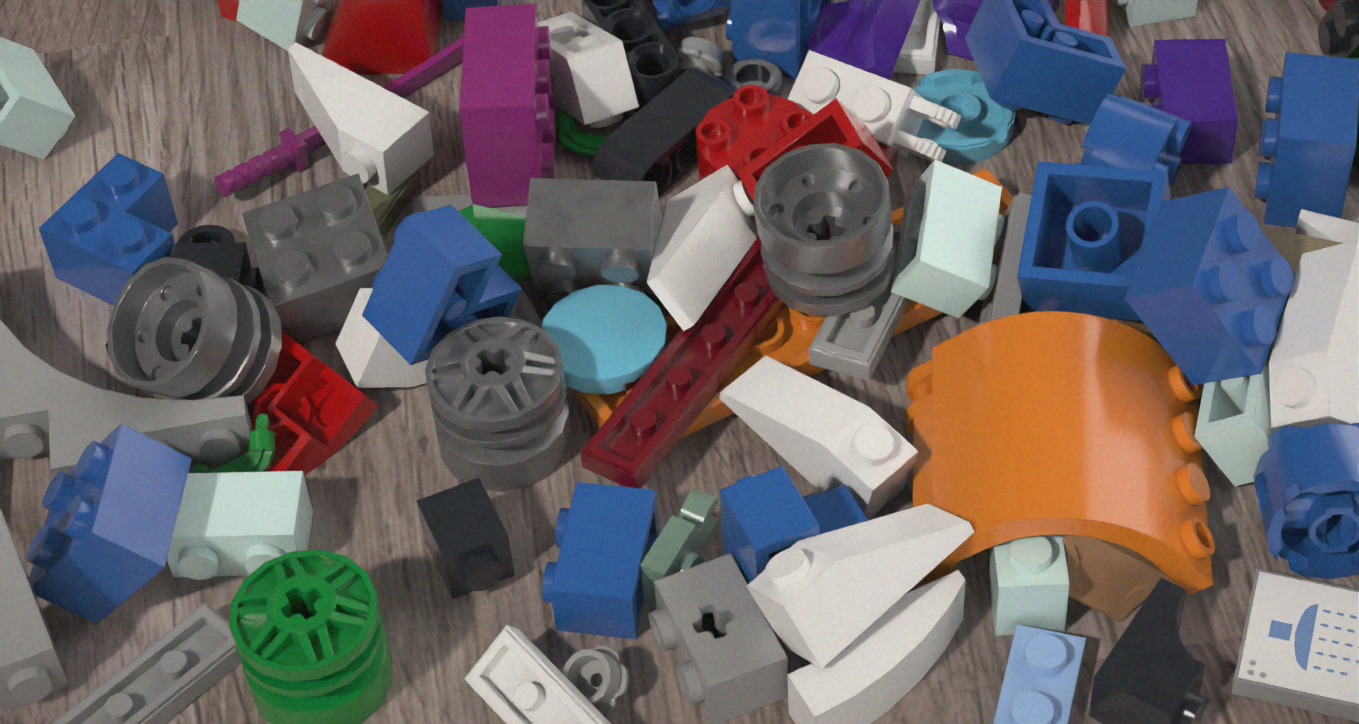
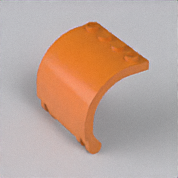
[906,311,1215,595]

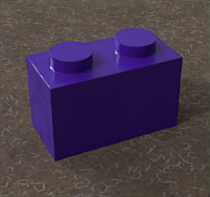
[1140,39,1238,164]

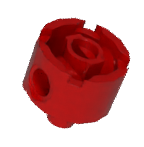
[696,85,813,181]

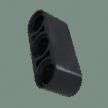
[582,0,680,113]
[593,67,738,197]

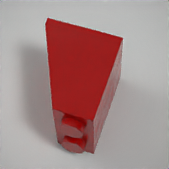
[322,0,443,75]

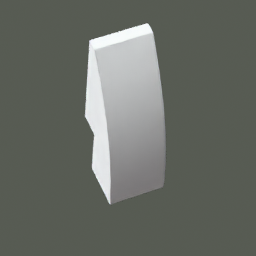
[787,570,965,724]

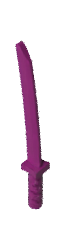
[215,36,464,197]

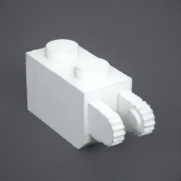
[788,50,961,162]

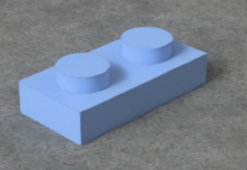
[993,624,1086,724]

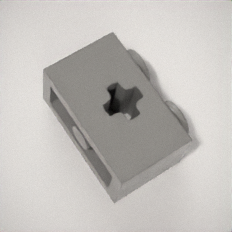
[648,553,788,724]

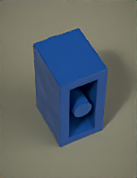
[542,482,660,639]

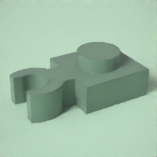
[640,489,720,610]

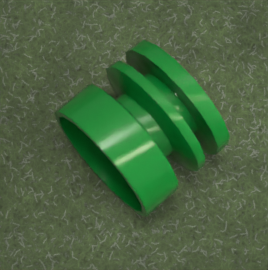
[229,549,393,724]

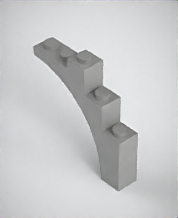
[0,319,253,478]

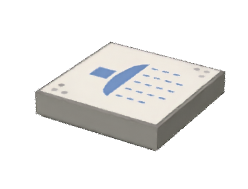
[1231,568,1359,722]

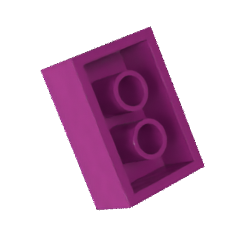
[459,4,556,207]

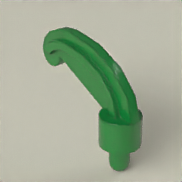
[555,110,608,158]
[191,413,276,473]

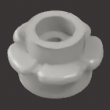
[677,37,724,79]
[562,645,629,715]

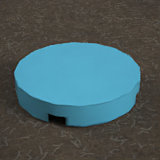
[913,69,1016,165]
[541,285,668,394]

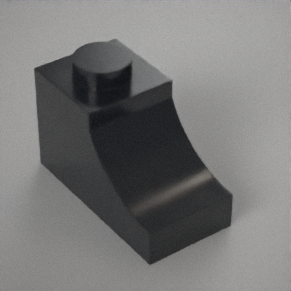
[1089,578,1208,724]

